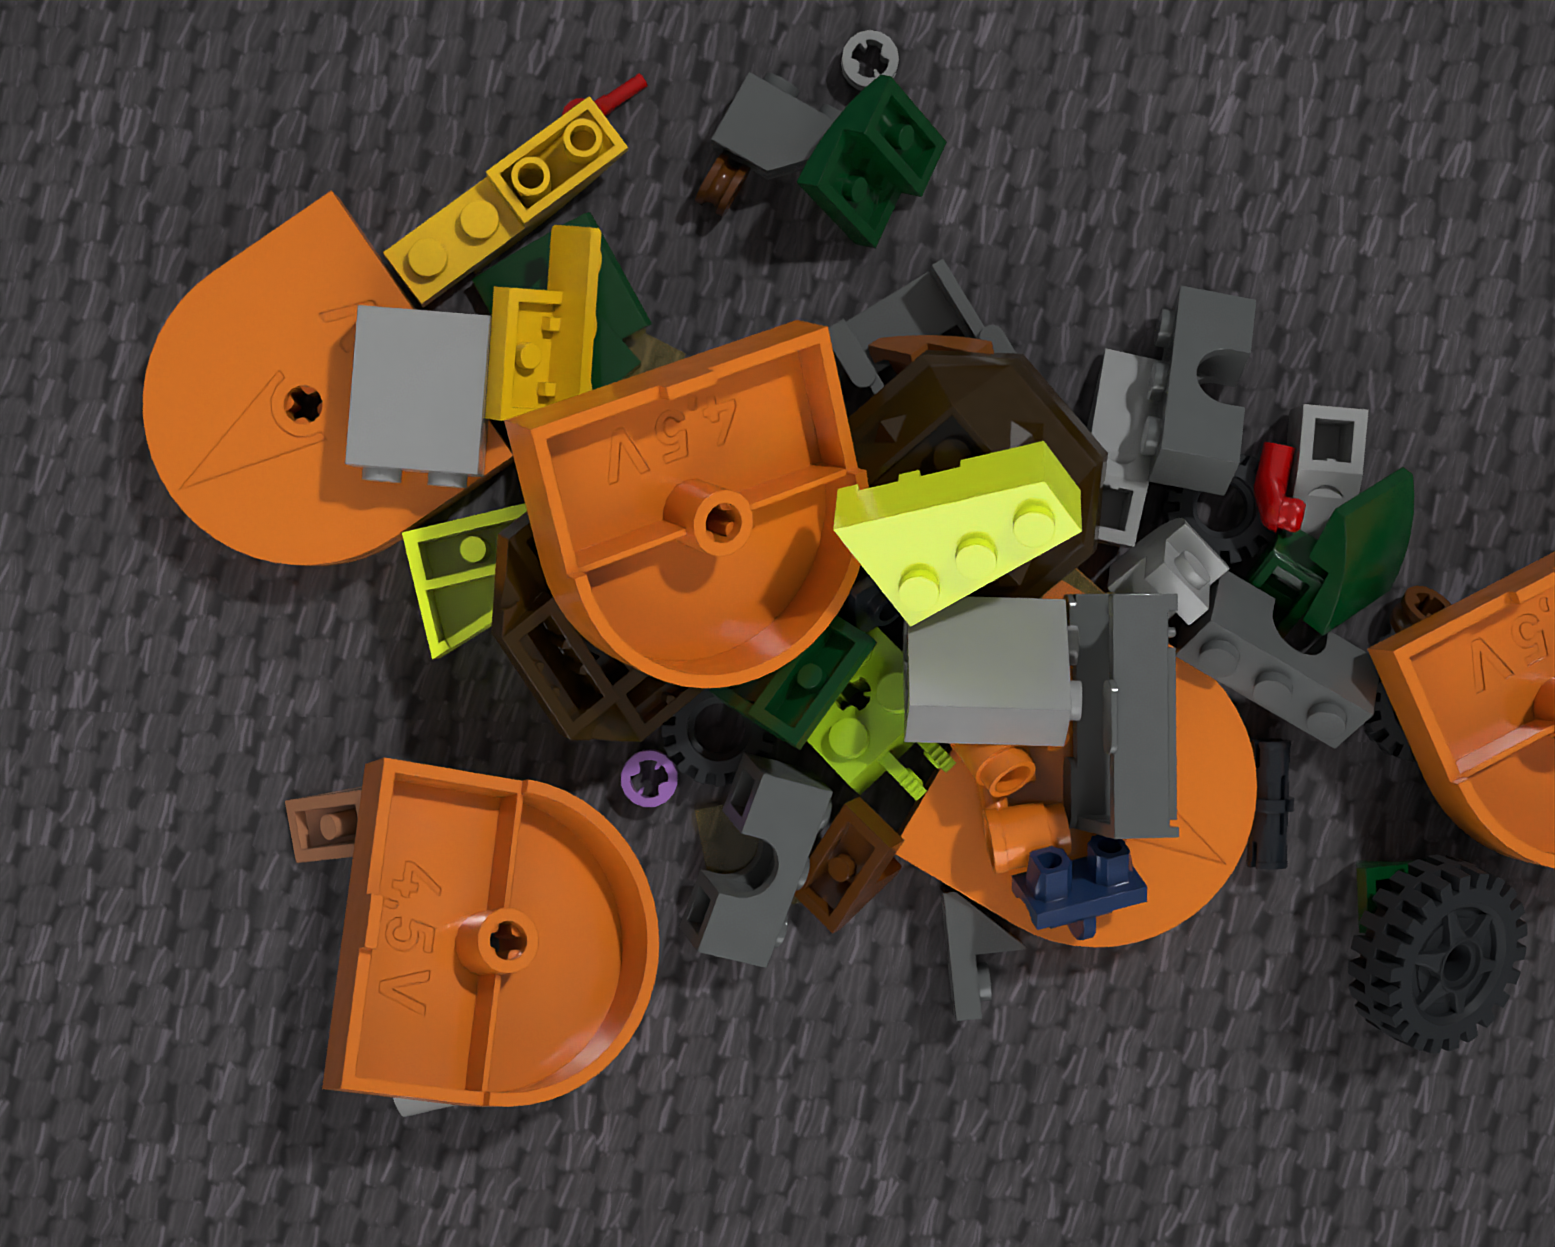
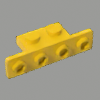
[485,225,602,421]

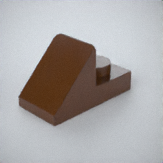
[794,796,904,934]

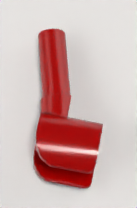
[562,73,648,116]

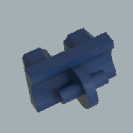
[1012,835,1147,941]

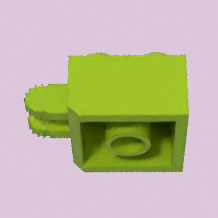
[807,627,956,801]

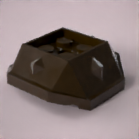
[848,350,1108,599]
[491,511,706,742]

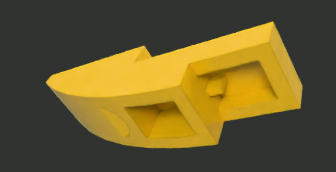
[383,96,628,308]

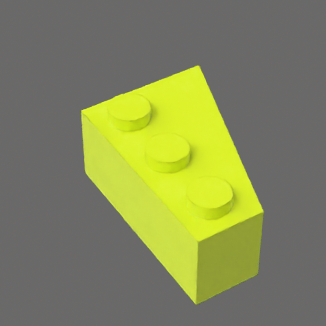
[833,441,1082,627]
[402,503,527,659]

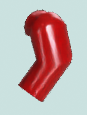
[1254,442,1306,533]

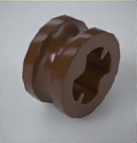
[695,152,751,218]
[1389,586,1451,633]

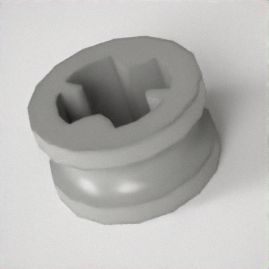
[841,30,899,91]

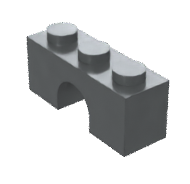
[1140,286,1256,496]
[1176,571,1379,749]
[679,752,833,968]

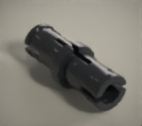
[1246,738,1295,870]

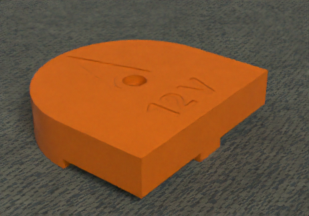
[143,190,515,566]
[504,320,869,688]
[1367,552,1555,869]
[896,580,1257,948]
[322,757,659,1107]

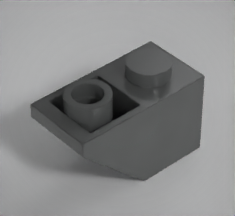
[711,72,842,180]

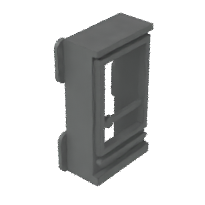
[829,259,1016,397]
[1063,593,1179,839]

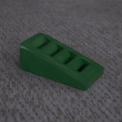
[1243,529,1329,639]

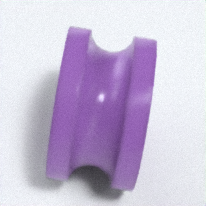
[621,749,678,807]

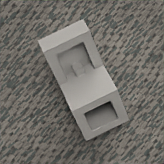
[1107,518,1229,625]

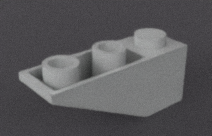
[1087,348,1162,549]
[1275,404,1369,591]

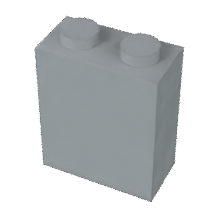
[345,305,492,488]
[902,596,1083,746]

